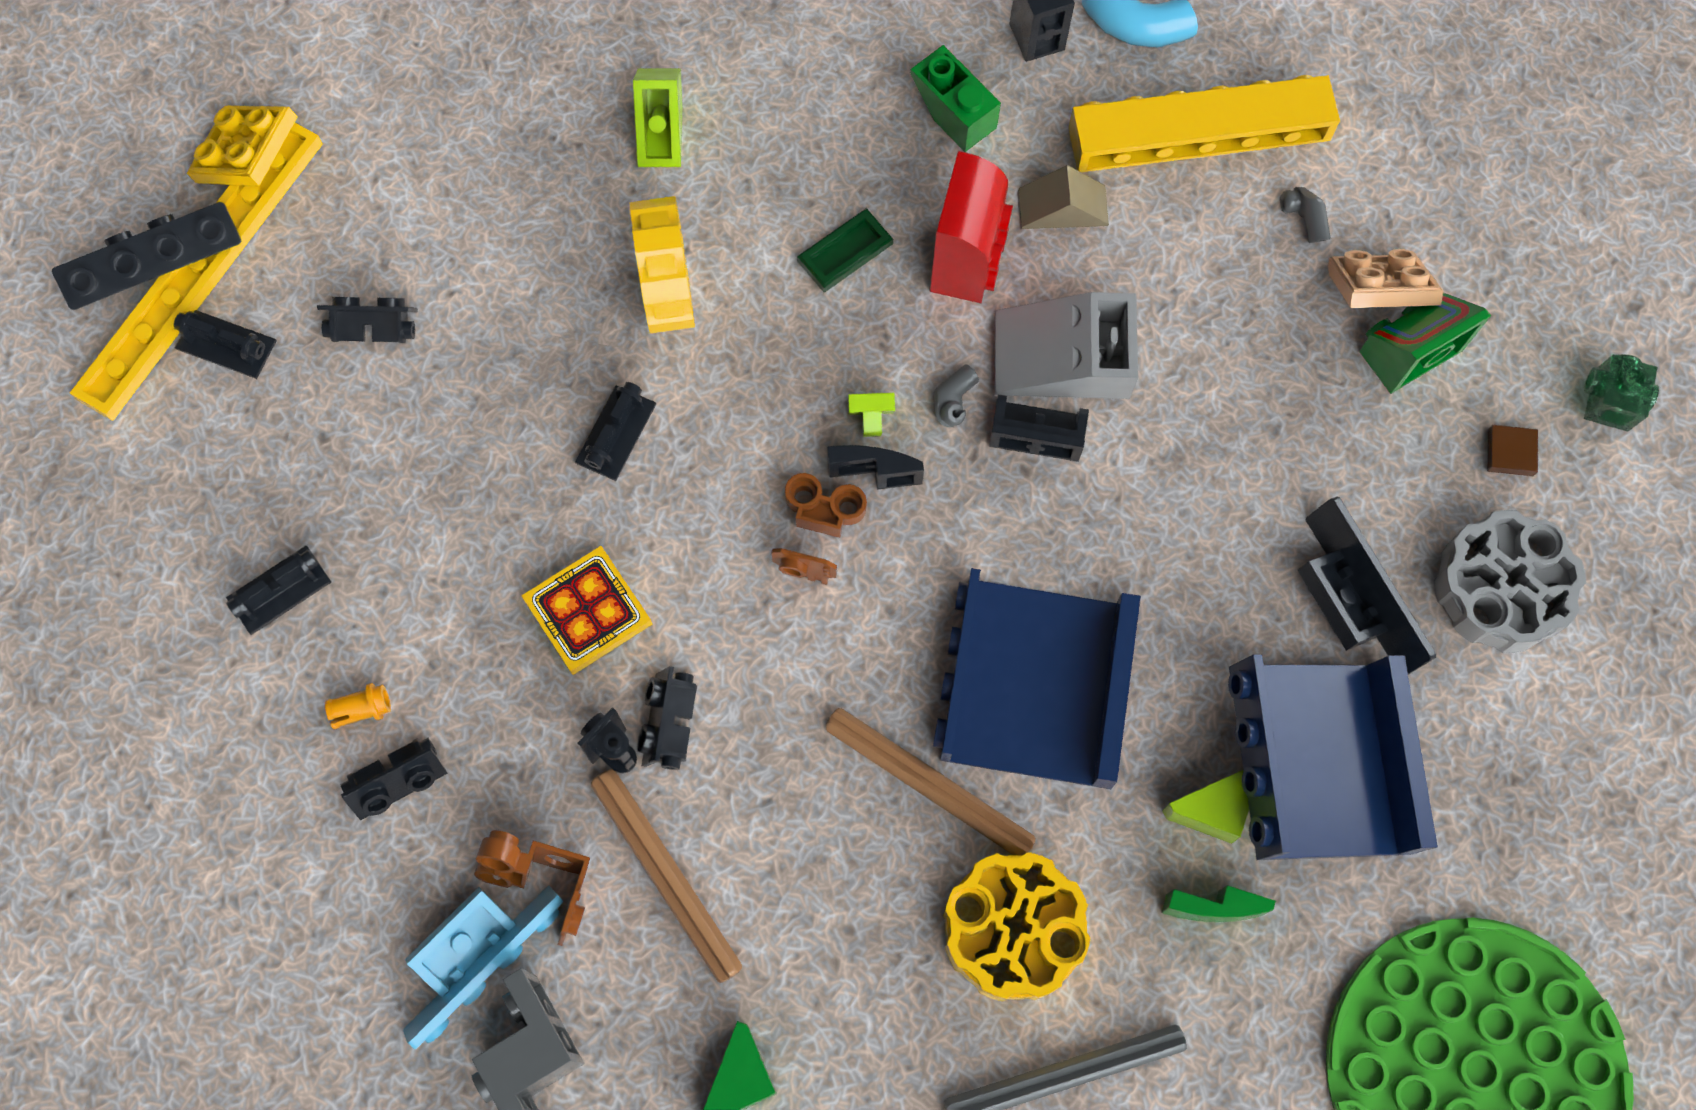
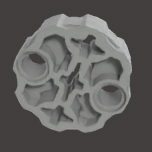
[1434,510,1586,653]

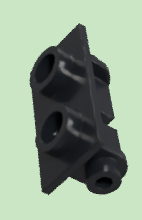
[317,297,418,343]
[174,310,277,379]
[575,382,656,481]
[226,545,331,635]
[637,666,697,770]
[577,707,637,774]
[340,737,448,821]

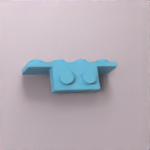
[403,886,563,1049]

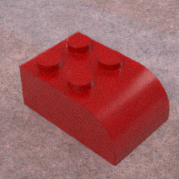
[930,151,1013,304]

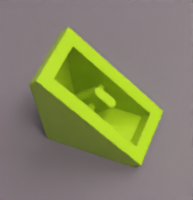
[1162,770,1249,844]

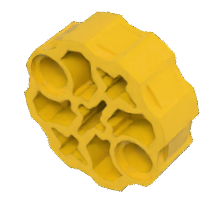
[629,196,695,334]
[943,852,1091,1002]

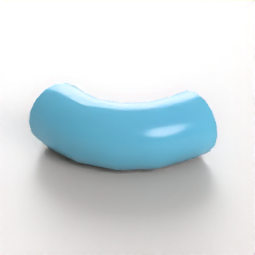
[1082,0,1198,48]

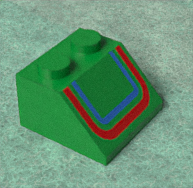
[1359,292,1491,394]

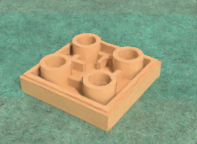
[1328,249,1443,308]

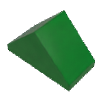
[703,1021,777,1110]

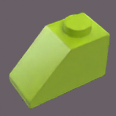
[633,68,682,167]

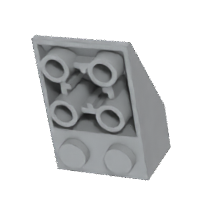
[995,292,1138,399]

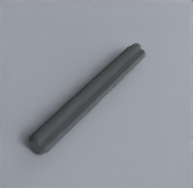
[944,1025,1187,1110]

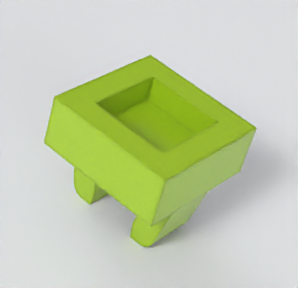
[848,393,895,437]

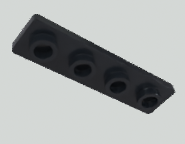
[52,202,242,310]
[1298,496,1436,675]

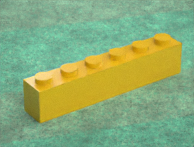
[1068,75,1340,172]

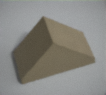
[1018,165,1109,229]

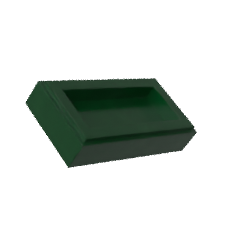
[797,208,894,293]

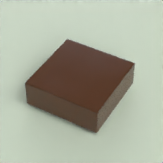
[1487,425,1538,477]

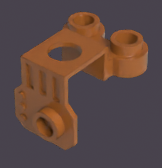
[771,473,867,585]
[474,830,590,946]

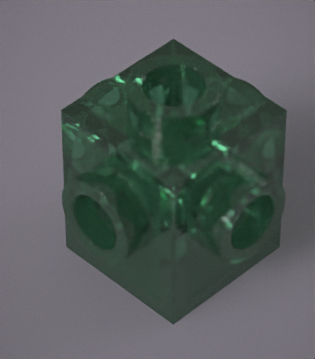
[1584,354,1659,432]

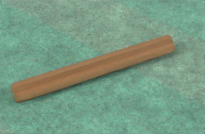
[826,708,1036,855]
[591,769,742,983]

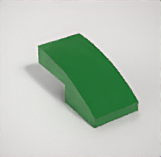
[1161,885,1276,922]

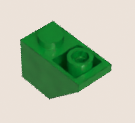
[910,45,1001,152]

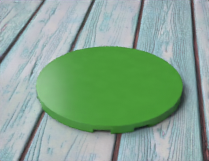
[1326,918,1634,1110]

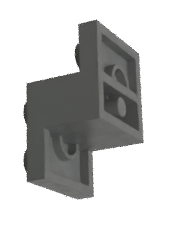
[472,968,584,1110]

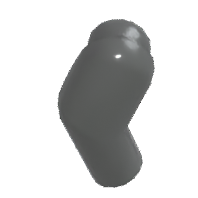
[1280,187,1331,243]
[934,364,979,427]

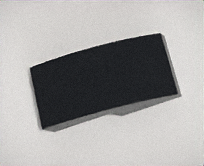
[827,445,924,490]

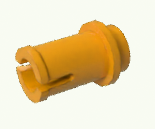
[325,683,391,729]

